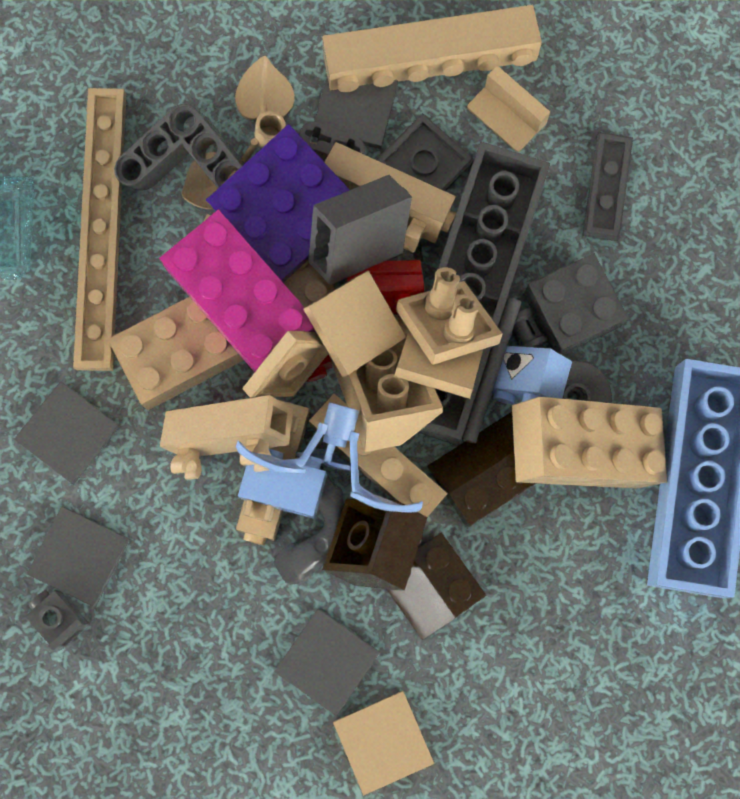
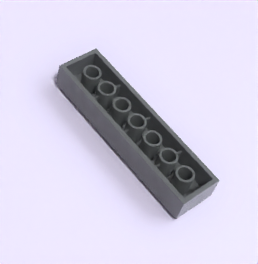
[417,141,550,446]

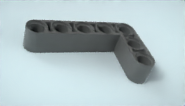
[114,104,245,191]

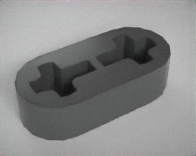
[299,122,365,162]

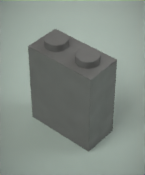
[308,175,412,285]

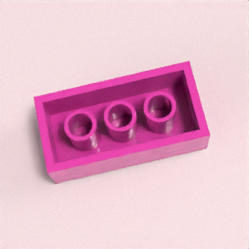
[159,209,316,372]

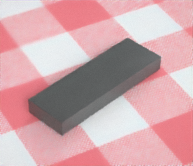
[582,132,633,242]

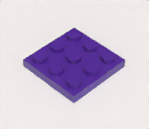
[206,124,350,283]

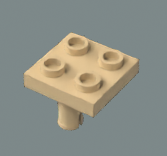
[396,267,502,365]

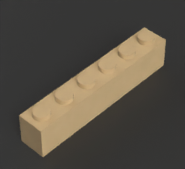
[322,5,542,92]

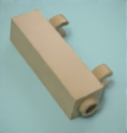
[325,142,456,253]
[160,395,294,480]
[236,400,311,546]

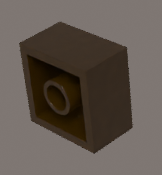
[322,499,428,591]

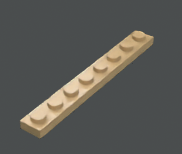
[73,88,126,371]

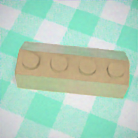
[328,315,443,452]

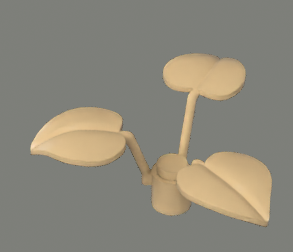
[182,56,317,210]

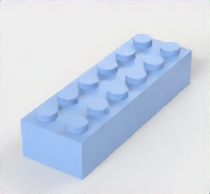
[647,359,740,598]

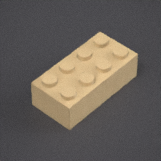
[512,397,667,489]

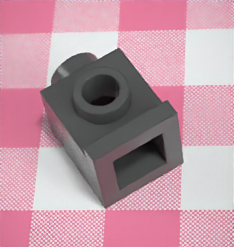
[25,590,89,651]

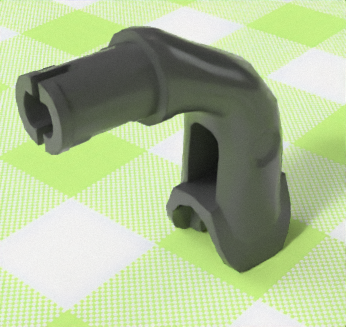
[274,466,344,585]

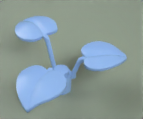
[236,402,423,513]

